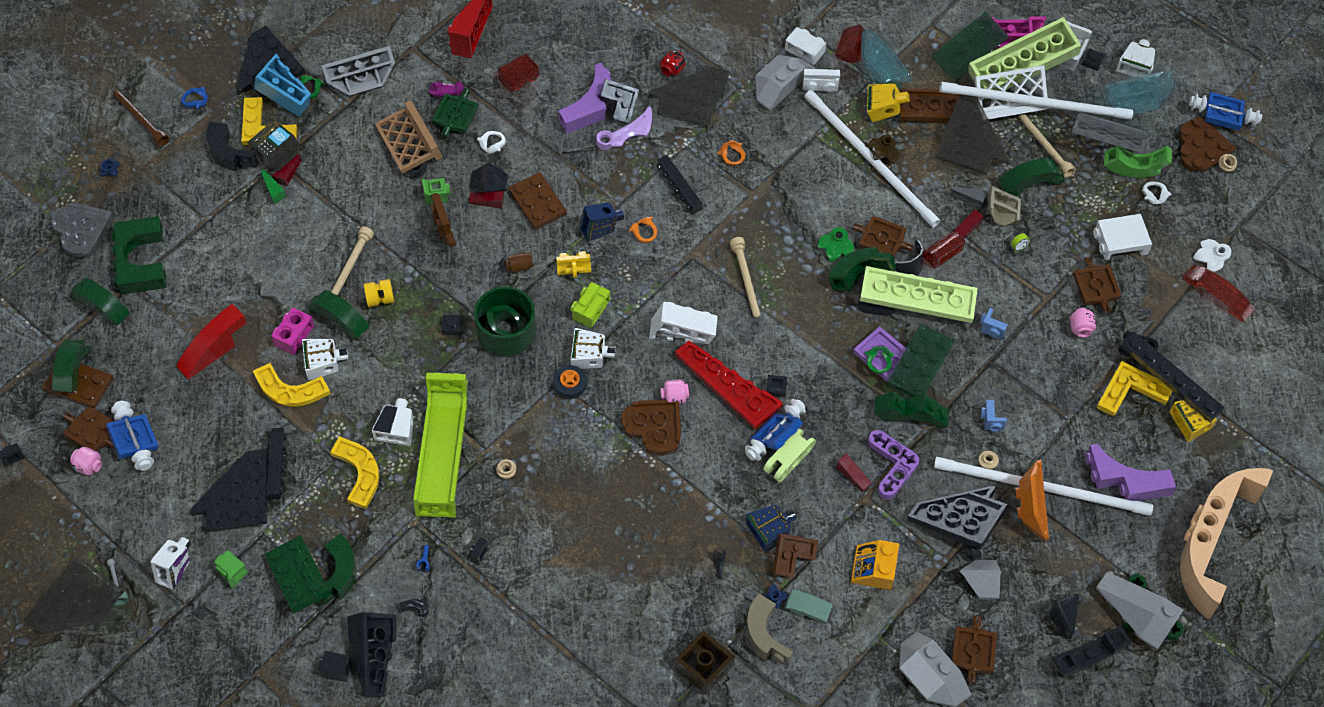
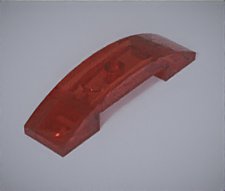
[1183,265,1255,322]

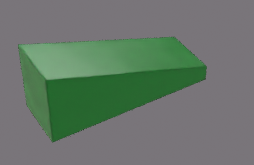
[261,169,286,205]

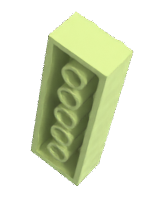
[968,17,1081,100]

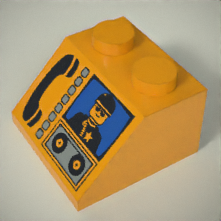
[851,540,899,590]

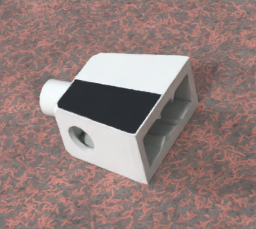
[372,398,413,446]

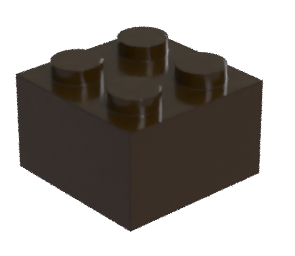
[675,630,735,695]

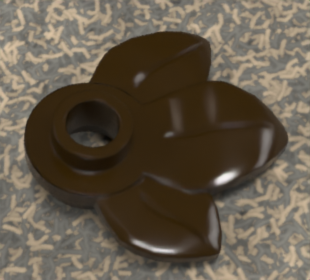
[865,136,899,164]

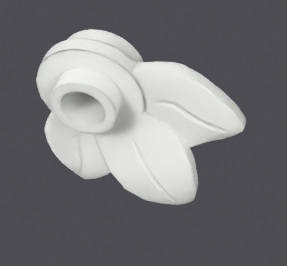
[1194,239,1231,273]

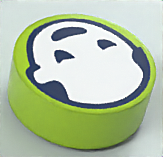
[1011,233,1030,252]

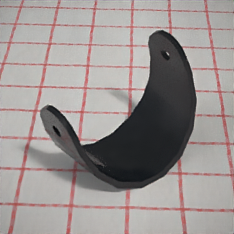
[879,239,923,276]

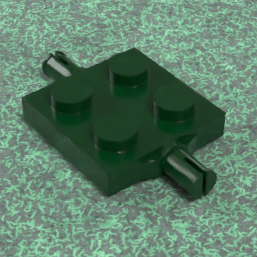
[432,88,479,139]

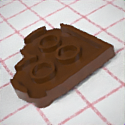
[1179,117,1236,172]
[621,400,681,455]

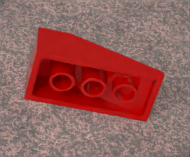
[447,0,493,59]

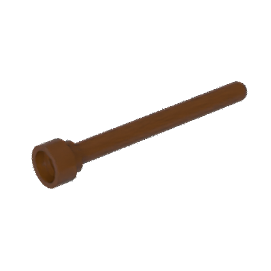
[113,90,170,147]

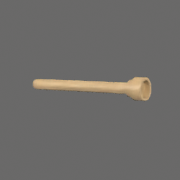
[1019,113,1076,178]
[331,226,374,295]
[729,237,760,318]

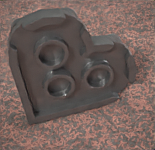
[51,203,113,258]

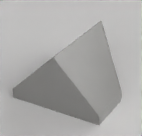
[960,560,1001,599]

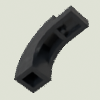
[206,122,258,171]

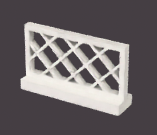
[974,65,1051,120]

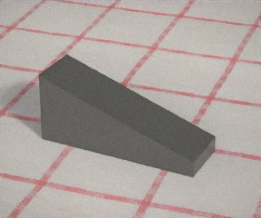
[950,186,989,208]

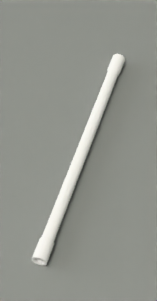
[939,82,1133,120]
[804,90,940,228]
[934,457,1153,516]

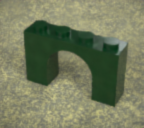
[111,216,167,295]

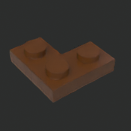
[772,533,818,577]

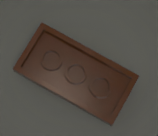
[899,88,972,123]

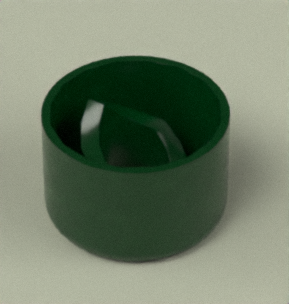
[474,286,536,356]

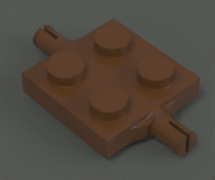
[430,193,456,247]
[852,216,914,258]
[1073,256,1122,313]
[63,406,115,452]
[951,616,997,685]

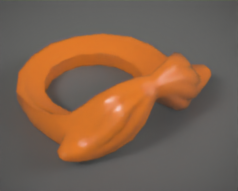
[717,140,746,166]
[628,217,657,243]

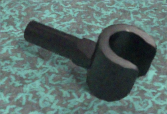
[713,549,726,579]

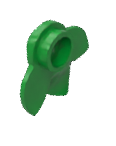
[818,227,854,262]

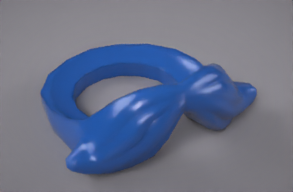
[181,87,208,109]

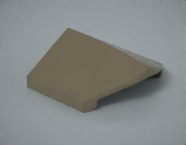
[988,186,1021,226]

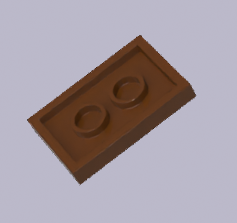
[508,172,567,230]
[42,363,114,409]

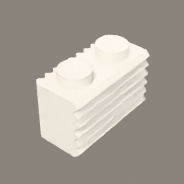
[785,27,826,65]

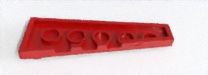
[675,341,783,430]

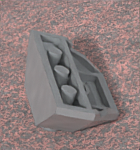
[321,46,395,96]
[755,55,816,111]
[899,632,972,707]

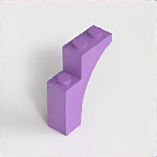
[558,63,615,134]
[1085,444,1176,501]

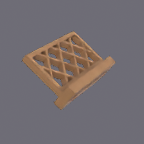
[375,100,443,173]

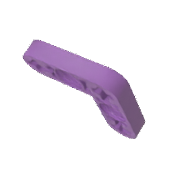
[868,430,919,500]

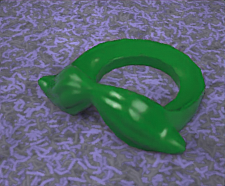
[300,75,325,99]
[865,346,895,374]

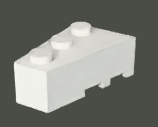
[649,302,717,344]

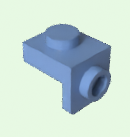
[980,308,1008,340]
[980,400,1007,432]

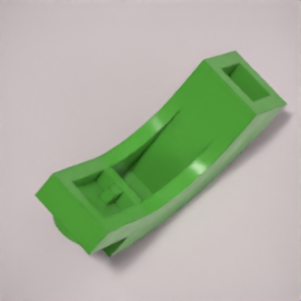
[1104,146,1172,178]

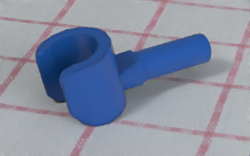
[417,545,430,572]

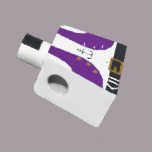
[150,537,191,590]

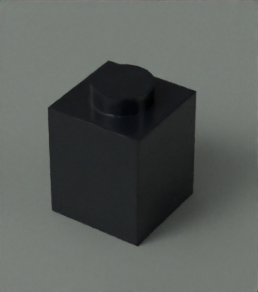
[318,651,352,682]

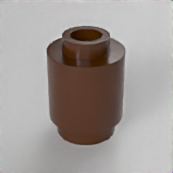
[505,252,534,274]

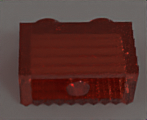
[498,53,539,92]

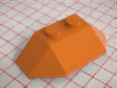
[1015,460,1049,543]

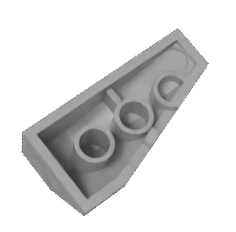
[1096,572,1183,650]

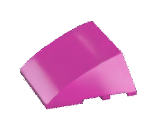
[977,16,1046,53]

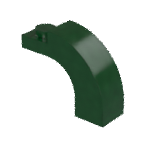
[999,158,1065,196]
[828,247,896,291]
[68,278,130,326]
[306,290,370,339]
[52,340,91,392]
[316,533,357,607]

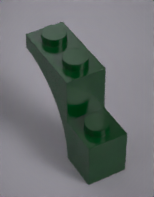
[874,391,949,428]

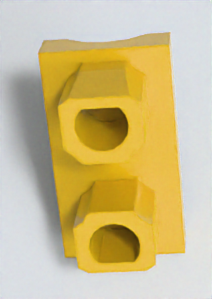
[556,251,591,278]

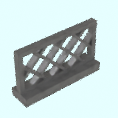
[1072,112,1149,153]

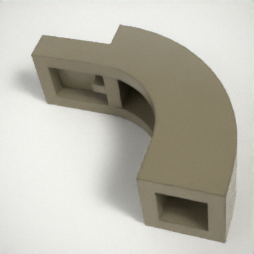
[747,593,793,666]

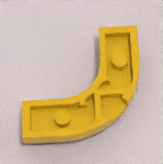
[253,363,331,407]
[330,436,379,510]

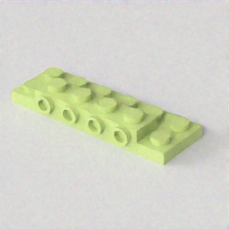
[860,266,977,323]

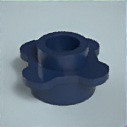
[100,159,120,176]
[763,585,787,609]

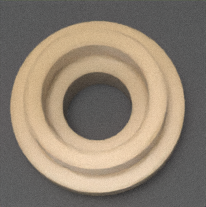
[1219,154,1237,172]
[978,451,999,470]
[496,459,516,479]

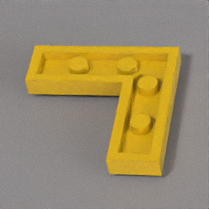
[242,97,297,145]
[1097,361,1173,417]

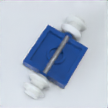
[1189,92,1262,131]
[745,399,806,461]
[106,401,159,471]

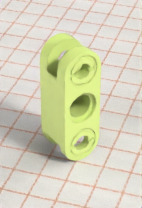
[763,429,816,482]

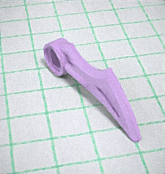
[596,107,652,150]

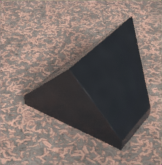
[470,162,508,192]
[1049,593,1079,640]

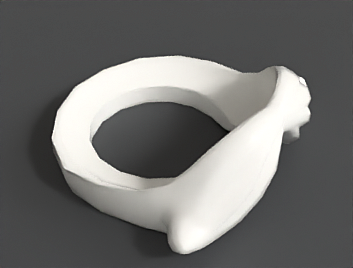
[477,131,506,154]
[1142,182,1172,204]

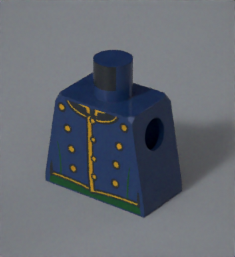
[579,202,624,242]
[745,505,797,553]

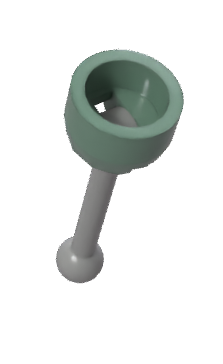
[107,559,129,606]

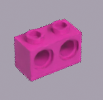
[272,308,315,355]

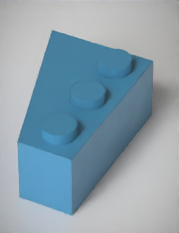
[254,54,311,117]

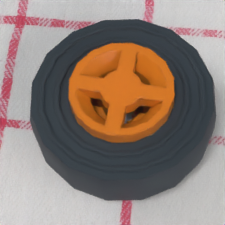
[553,365,587,399]

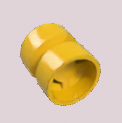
[364,279,394,308]

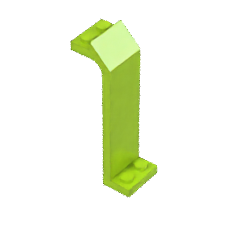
[413,373,468,518]

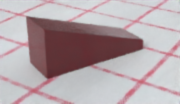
[272,153,302,186]
[468,191,504,209]
[950,209,983,244]
[836,453,872,492]

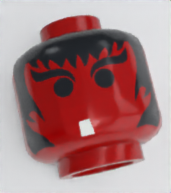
[660,50,686,77]

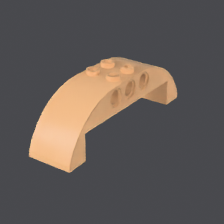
[1180,468,1273,619]

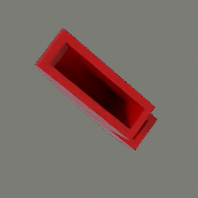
[176,304,247,380]

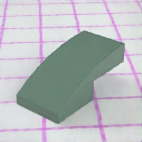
[785,589,833,624]

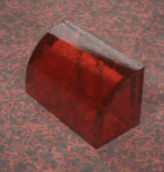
[835,24,870,63]
[923,232,966,269]

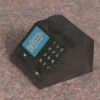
[247,120,303,172]

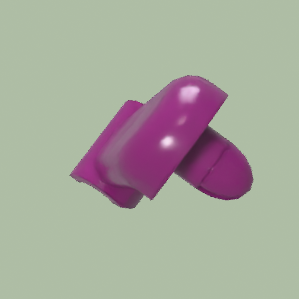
[429,81,464,97]

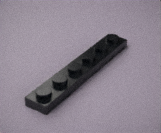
[1121,332,1225,423]

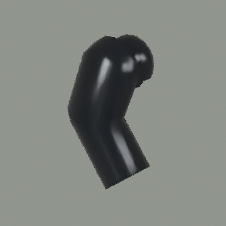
[399,598,429,616]

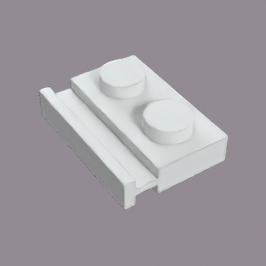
[803,69,840,92]

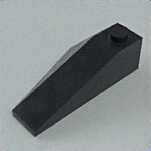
[348,612,397,698]

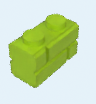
[571,282,611,328]

